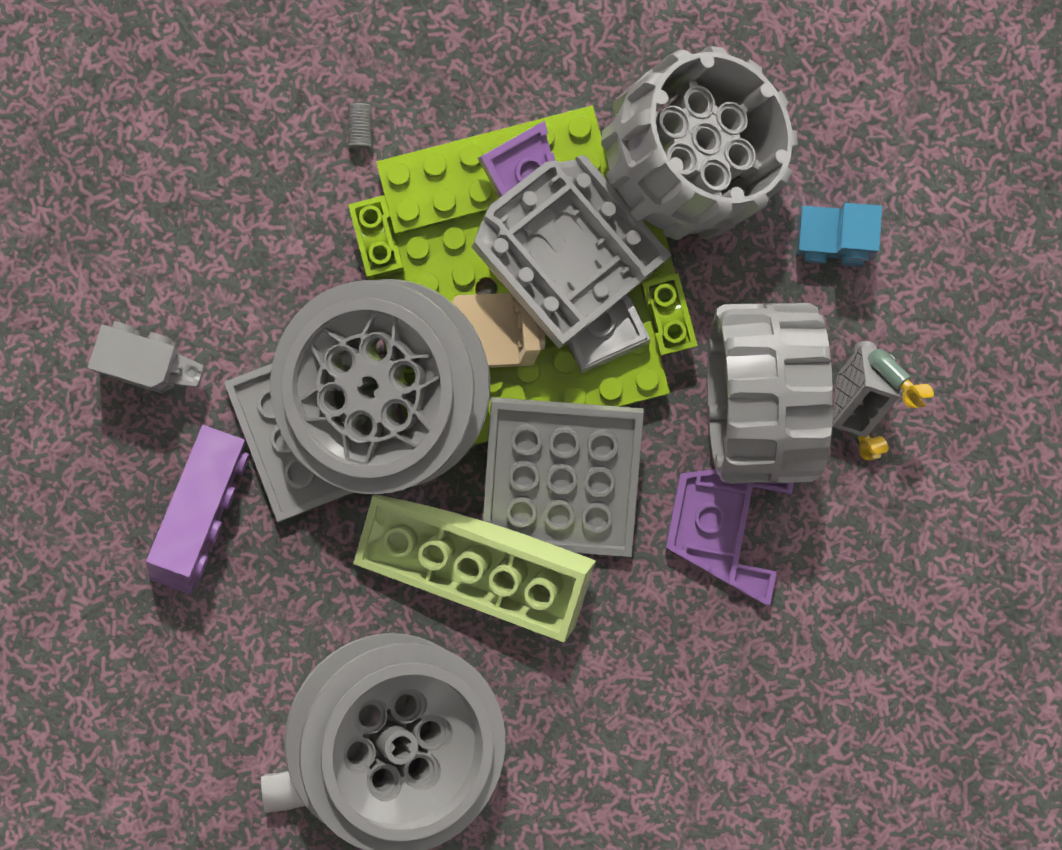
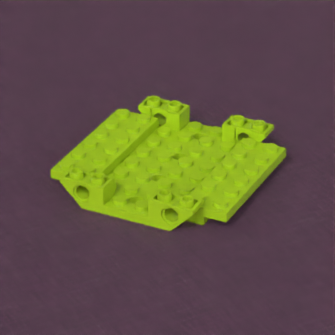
[348,105,698,446]

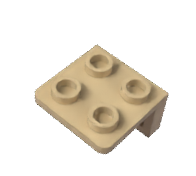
[452,293,545,368]

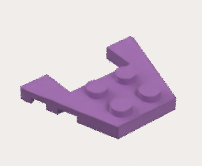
[665,469,794,605]

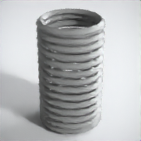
[348,103,372,150]

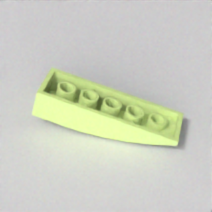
[353,494,596,642]

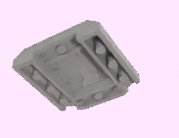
[471,155,672,349]

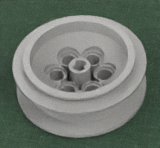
[270,279,490,494]
[284,633,505,850]

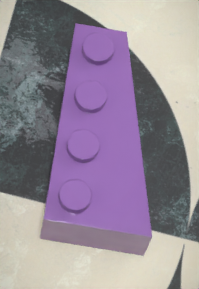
[146,424,250,595]

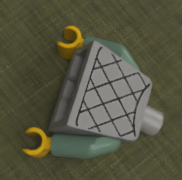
[832,341,934,460]

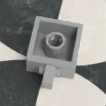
[88,321,205,394]

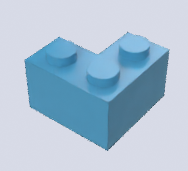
[796,203,882,266]

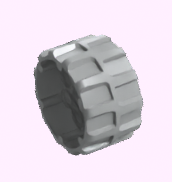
[601,46,798,240]
[707,303,833,484]

